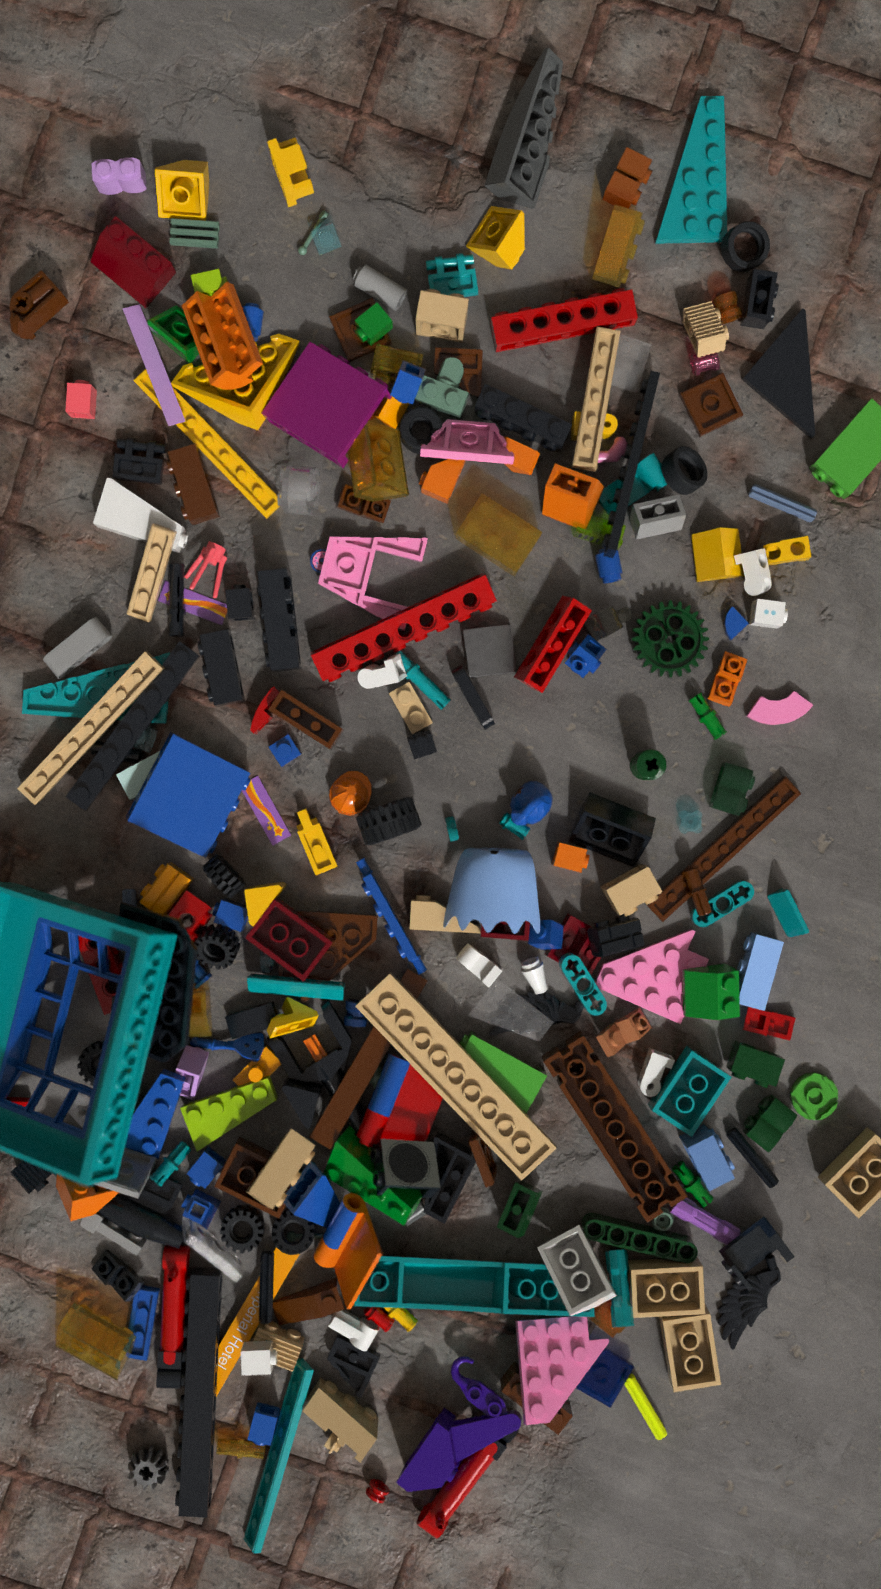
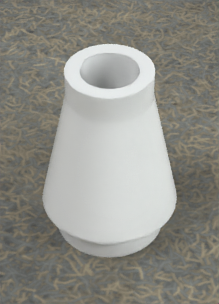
[521,957,548,994]

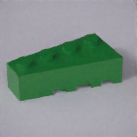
[323,1126,422,1225]

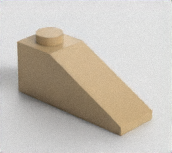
[410,895,481,933]

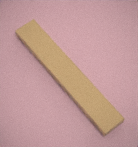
[572,326,620,472]

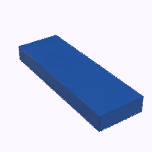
[124,1285,160,1361]

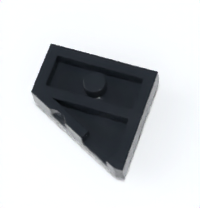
[327,1334,380,1398]

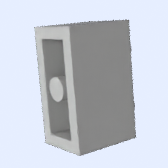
[629,495,686,540]

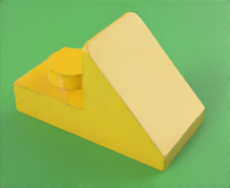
[267,997,319,1038]

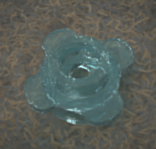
[679,810,703,834]

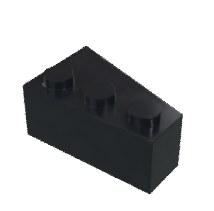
[424,1132,476,1224]

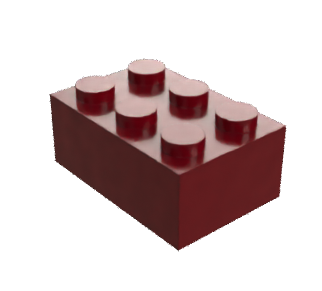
[245,897,335,982]

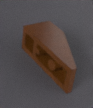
[273,1278,345,1325]

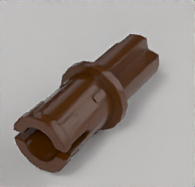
[683,868,711,916]

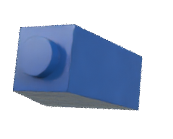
[283,1161,340,1228]

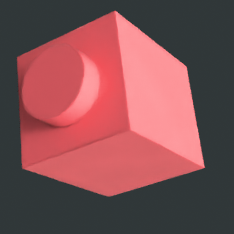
[65,380,97,419]

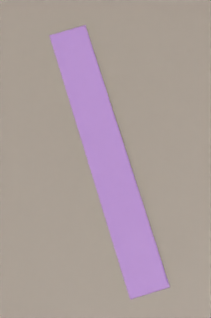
[123,304,186,426]

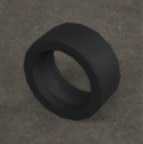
[721,221,770,272]
[661,446,708,495]

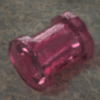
[690,352,720,376]

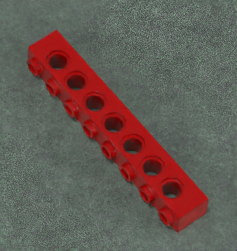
[310,573,497,682]

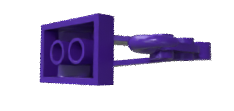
[396,1356,522,1492]

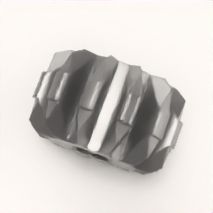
[128,1445,169,1491]

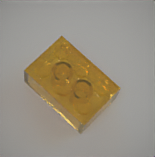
[455,493,543,577]

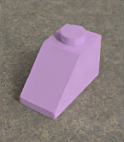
[176,1045,209,1100]

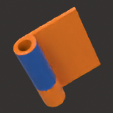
[313,1193,382,1309]

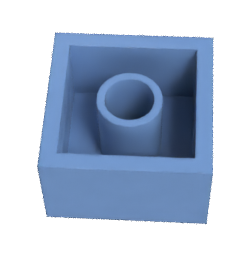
[679,1124,735,1191]

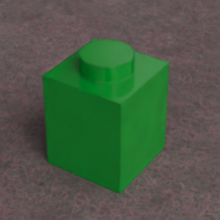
[355,302,393,346]

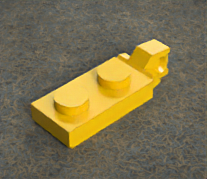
[297,808,338,875]

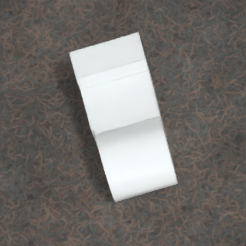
[734,548,772,596]
[357,654,407,689]
[456,943,502,987]
[638,1048,675,1097]

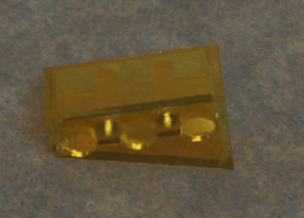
[592,205,645,288]

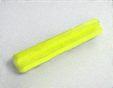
[623,1373,667,1440]

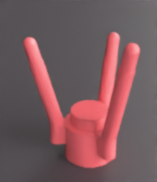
[184,541,227,598]

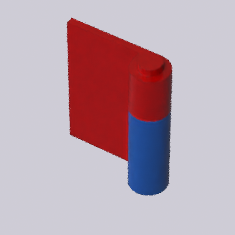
[356,1053,443,1147]

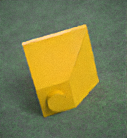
[155,160,209,221]
[466,206,525,270]

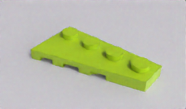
[180,1075,278,1152]

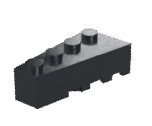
[257,568,301,672]

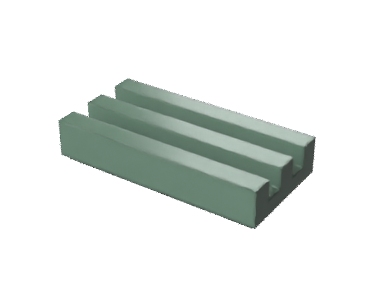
[169,218,220,249]

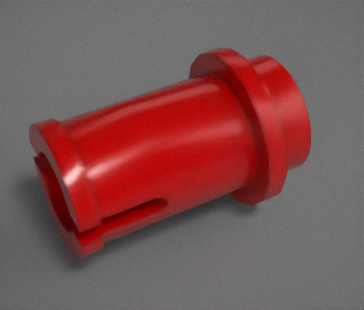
[364,1307,395,1332]

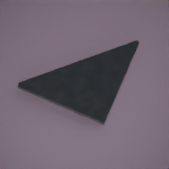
[742,308,815,439]

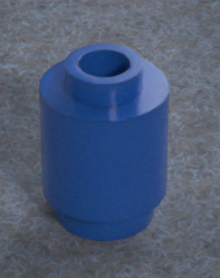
[242,303,264,341]
[595,548,623,584]

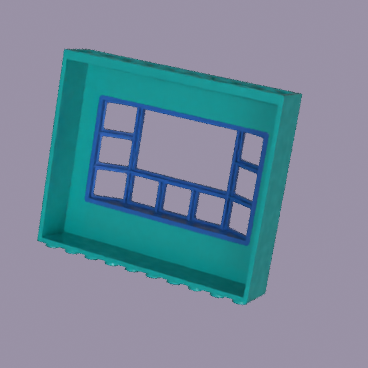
[0,882,177,1186]

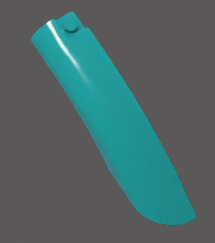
[353,1256,595,1317]

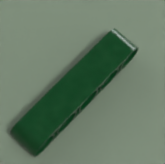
[581,1212,698,1263]

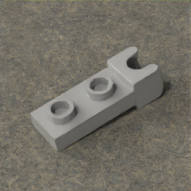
[79,1212,146,1256]

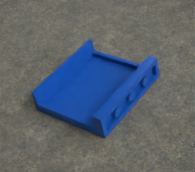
[126,731,251,858]

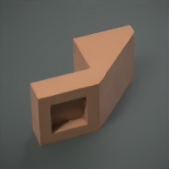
[596,1008,652,1057]

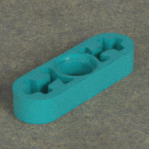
[690,880,754,927]
[559,953,607,1016]

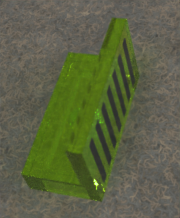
[573,515,626,550]

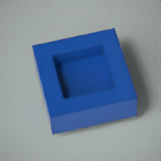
[269,734,302,767]

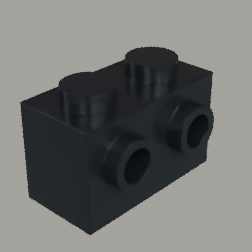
[740,269,779,329]

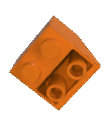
[542,464,604,531]
[56,1174,119,1221]

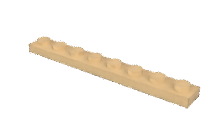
[17,651,164,805]

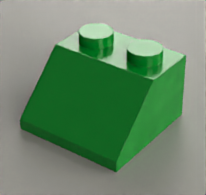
[682,963,740,1020]

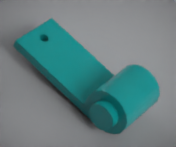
[599,453,668,515]

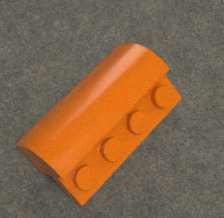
[182,282,263,390]

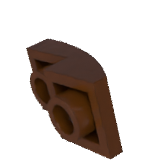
[336,484,391,523]

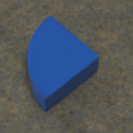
[724,606,749,640]

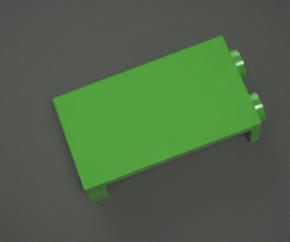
[809,398,881,499]
[459,1031,547,1113]

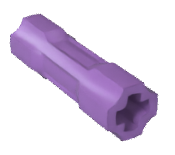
[669,1198,741,1245]

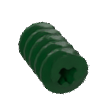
[630,750,667,780]

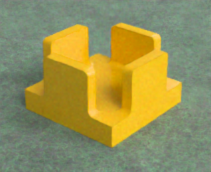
[267,138,314,207]

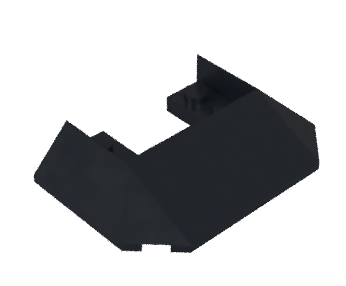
[111,902,198,1063]

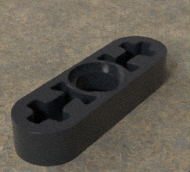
[451,665,495,730]

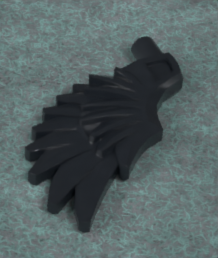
[489,991,584,1036]
[717,1255,781,1350]

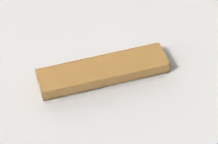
[127,523,177,622]

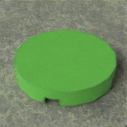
[790,1072,839,1120]

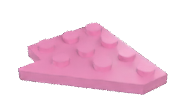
[594,929,709,1024]

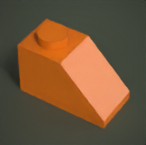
[419,459,466,504]

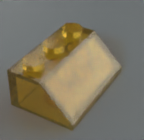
[348,420,409,502]
[55,1302,136,1380]

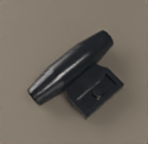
[98,1170,188,1249]

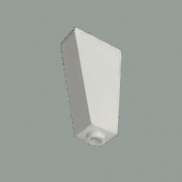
[93,477,188,553]

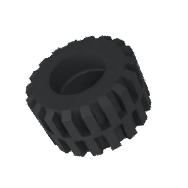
[355,797,422,845]

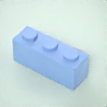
[737,932,784,1011]

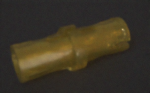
[216,1438,266,1459]

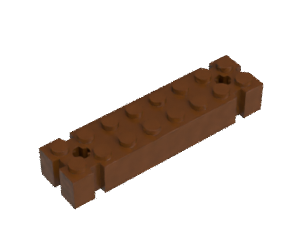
[541,1031,687,1223]

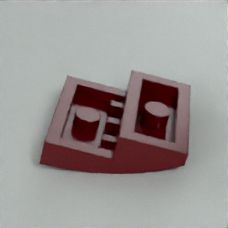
[544,913,601,979]

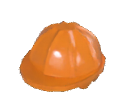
[329,771,371,816]

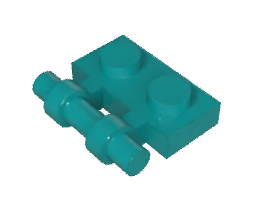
[426,253,478,297]

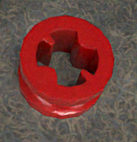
[365,1479,390,1503]

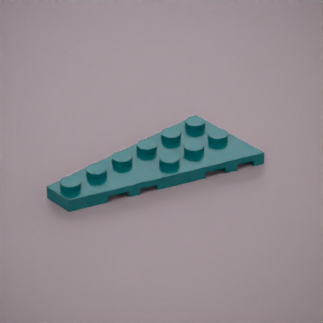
[655,96,727,244]
[22,652,171,724]

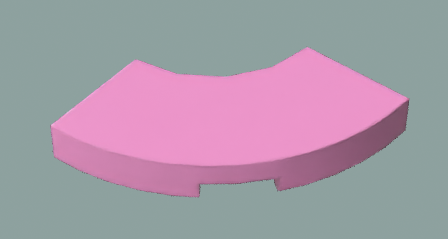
[746,691,813,725]

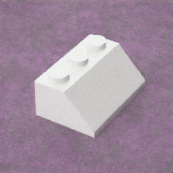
[537,1225,617,1316]

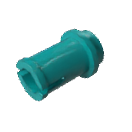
[499,812,530,840]

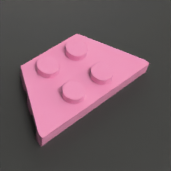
[420,419,514,464]

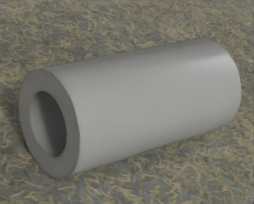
[353,265,408,311]

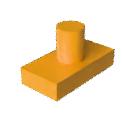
[233,1045,281,1086]

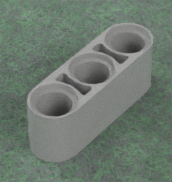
[43,617,112,679]

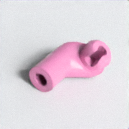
[598,437,628,463]

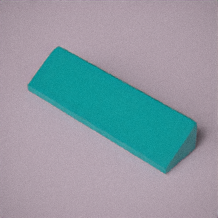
[247,973,345,1000]

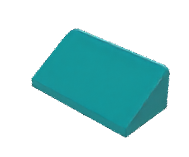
[768,888,809,937]

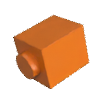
[552,842,590,873]

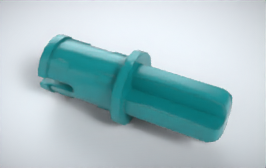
[150,1141,191,1187]

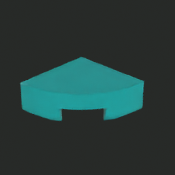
[445,816,459,842]

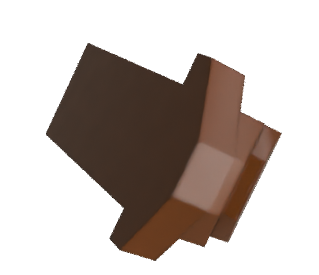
[10,270,69,340]

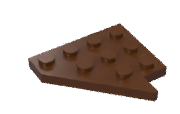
[279,910,378,1003]

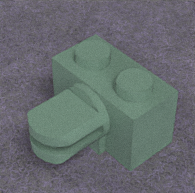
[415,357,469,420]

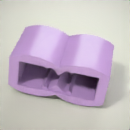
[91,157,147,195]

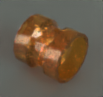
[713,291,743,324]

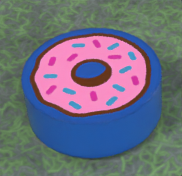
[310,549,326,574]

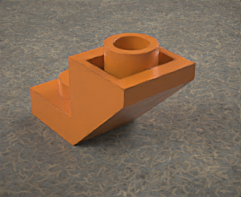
[503,436,540,475]

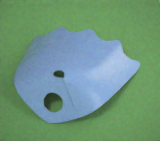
[443,848,540,934]

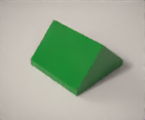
[147,305,199,363]

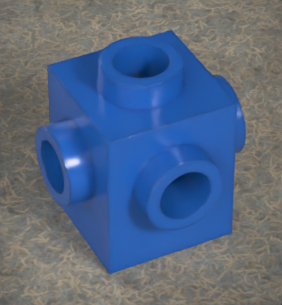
[565,634,607,678]

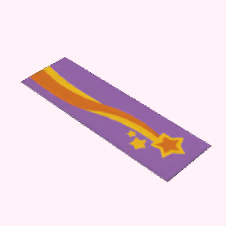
[158,581,227,625]
[242,776,291,845]

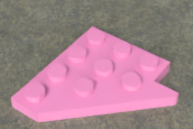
[515,1316,609,1425]

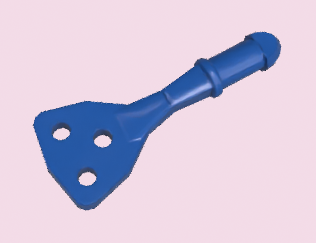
[190,1033,264,1062]

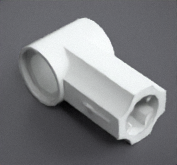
[328,1309,379,1351]

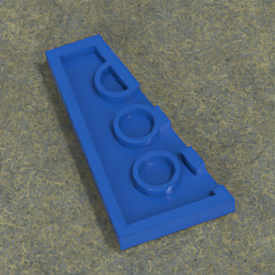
[125,1069,186,1160]

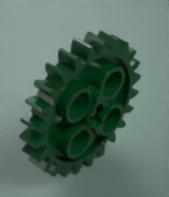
[631,600,709,678]

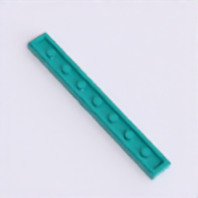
[243,1358,314,1554]

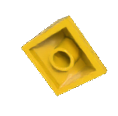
[691,527,744,582]
[244,882,287,927]

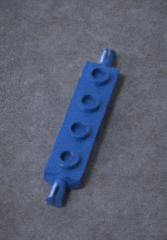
[356,858,427,974]

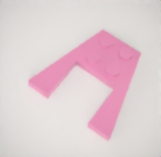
[318,537,428,631]

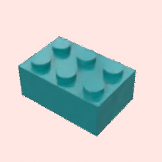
[648,1046,732,1137]

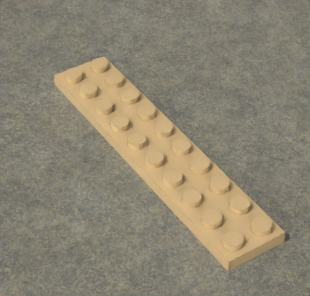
[355,972,557,1180]

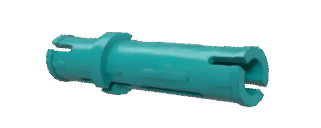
[395,650,451,710]

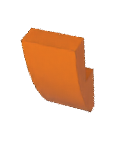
[707,651,748,707]

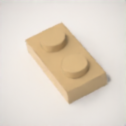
[389,682,433,735]

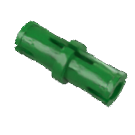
[688,693,727,740]
[672,1160,714,1207]

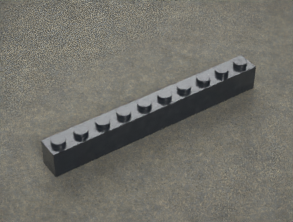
[175,1267,223,1518]

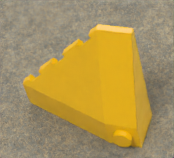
[171,334,300,430]

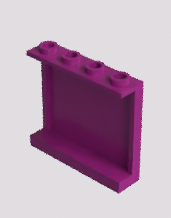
[262,342,392,469]

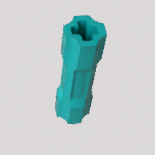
[605,1250,634,1327]

